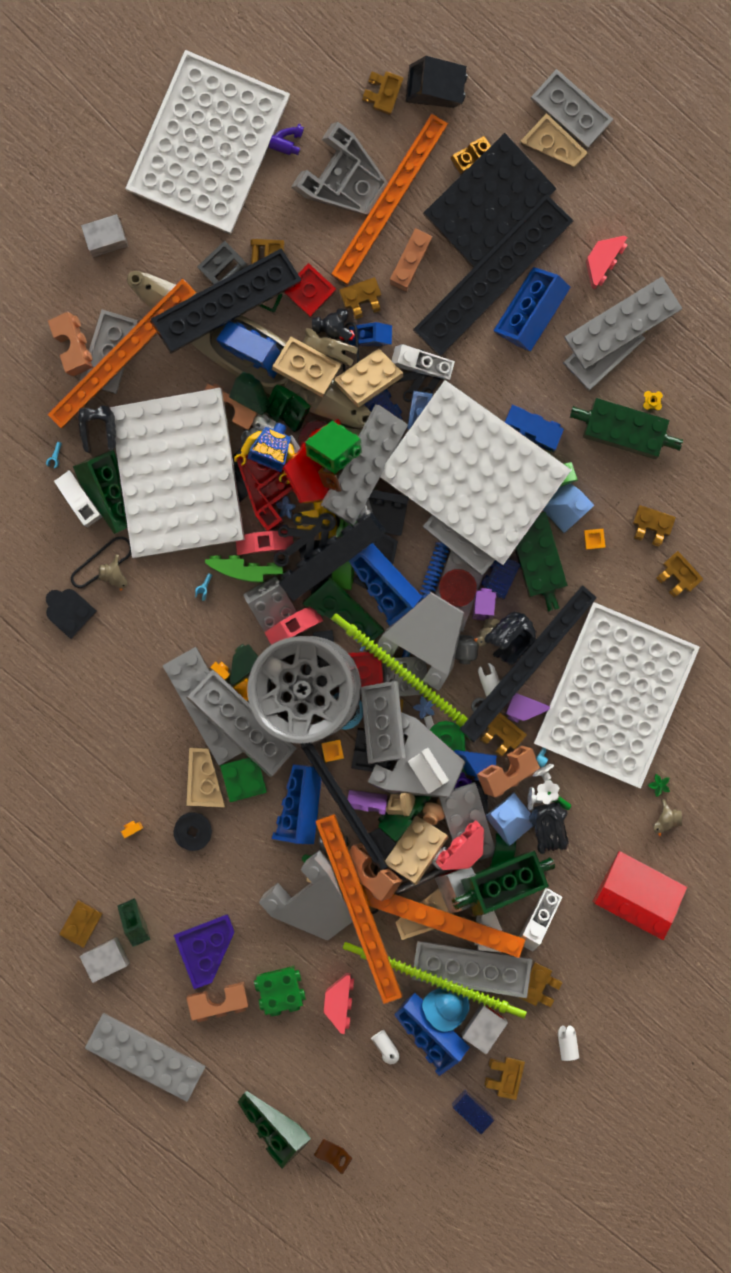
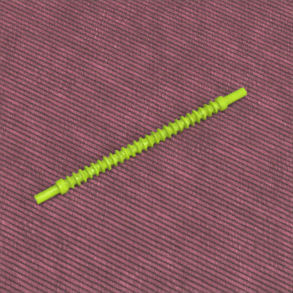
[331,613,468,727]
[342,942,527,1019]

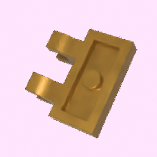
[362,71,403,115]
[339,277,381,320]
[633,505,676,547]
[656,551,703,598]
[480,713,527,757]
[518,962,562,1007]
[484,1057,525,1100]

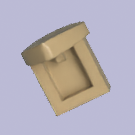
[386,793,415,816]

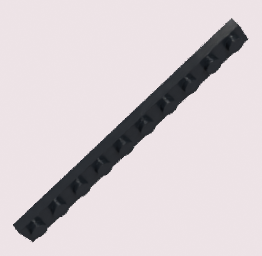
[459,585,597,743]

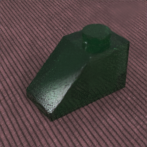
[229,372,270,415]
[230,643,259,686]
[117,898,150,947]

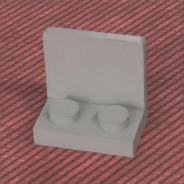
[243,576,297,632]
[382,657,428,696]

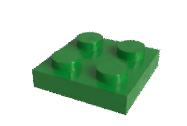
[220,758,267,802]

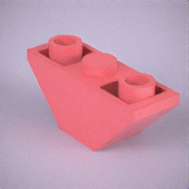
[586,236,628,289]
[236,531,294,556]
[264,607,324,645]
[435,820,484,870]
[324,973,354,1034]

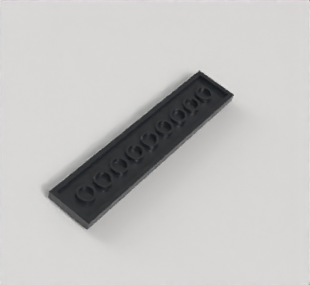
[413,194,574,357]

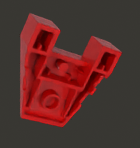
[283,419,341,503]
[237,455,294,531]

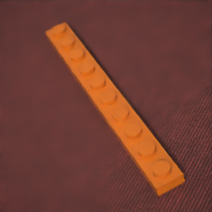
[331,114,448,285]
[48,279,197,428]
[315,814,402,1004]
[361,885,526,958]

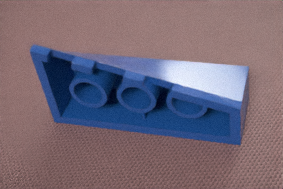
[349,543,422,626]
[271,764,322,844]
[394,993,470,1076]

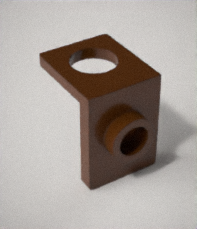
[318,467,341,492]
[314,1139,352,1175]

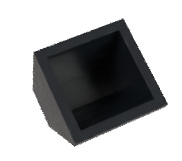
[405,56,467,108]

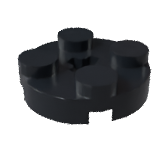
[173,812,212,851]

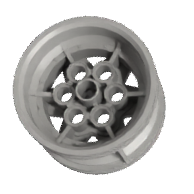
[247,636,361,743]

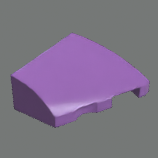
[348,790,387,815]

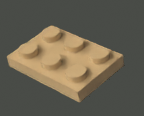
[272,337,341,397]
[334,348,403,408]
[385,816,449,885]

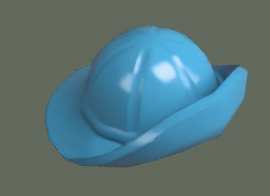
[422,987,470,1032]

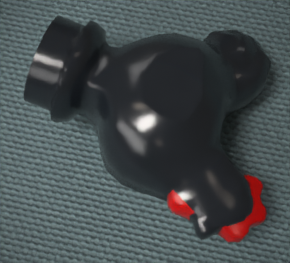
[312,308,355,342]

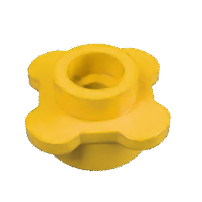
[643,391,663,410]

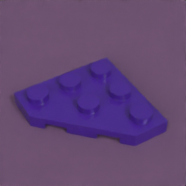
[174,914,235,989]

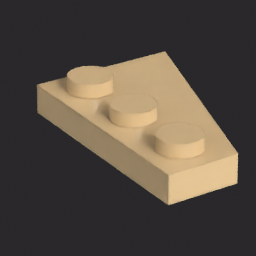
[520,113,588,168]
[187,748,225,807]
[395,888,454,940]

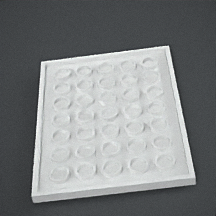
[125,50,290,234]
[380,380,571,565]
[110,388,245,558]
[534,602,700,789]

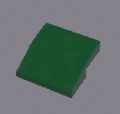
[264,384,311,433]

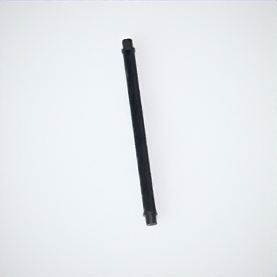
[300,742,388,871]

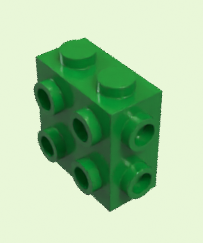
[305,421,362,474]
[254,965,306,1017]

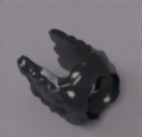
[77,406,116,453]
[484,611,537,665]
[529,802,569,854]

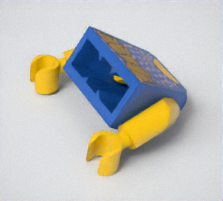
[234,423,295,484]

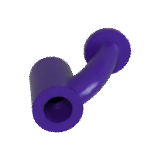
[268,124,304,155]

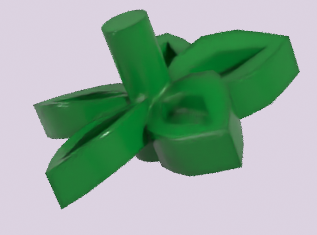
[648,774,670,797]

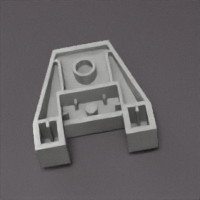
[291,122,388,215]
[377,592,464,691]
[368,712,465,797]
[259,850,353,941]

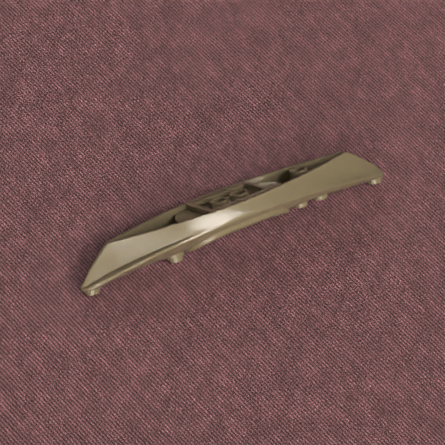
[127,271,371,428]

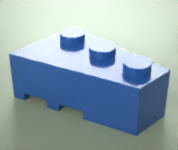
[216,321,281,379]
[505,404,564,453]

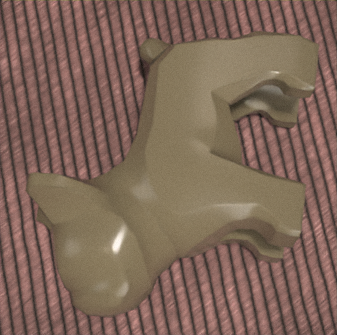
[303,328,358,366]

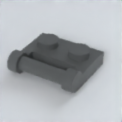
[197,241,248,285]

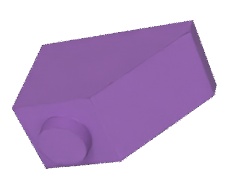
[472,588,496,620]
[505,693,550,723]

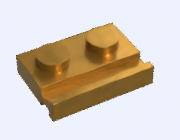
[59,900,103,948]

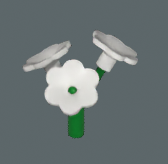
[528,764,571,811]

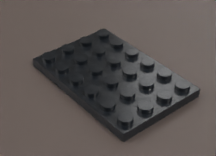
[422,133,557,268]

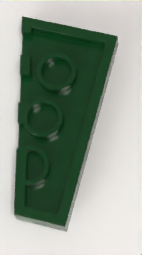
[302,577,384,641]

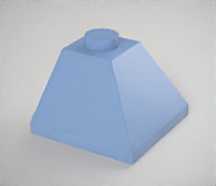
[543,483,594,533]
[485,792,534,846]

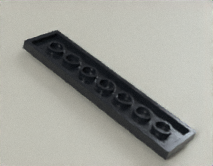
[150,248,302,354]

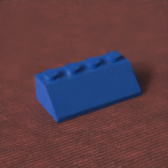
[493,267,571,352]

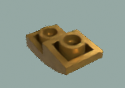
[450,136,491,174]

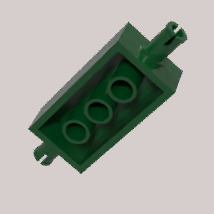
[569,398,683,460]
[515,512,568,612]
[452,851,555,916]

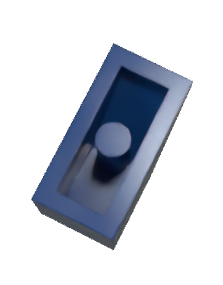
[349,322,392,347]
[454,750,497,780]

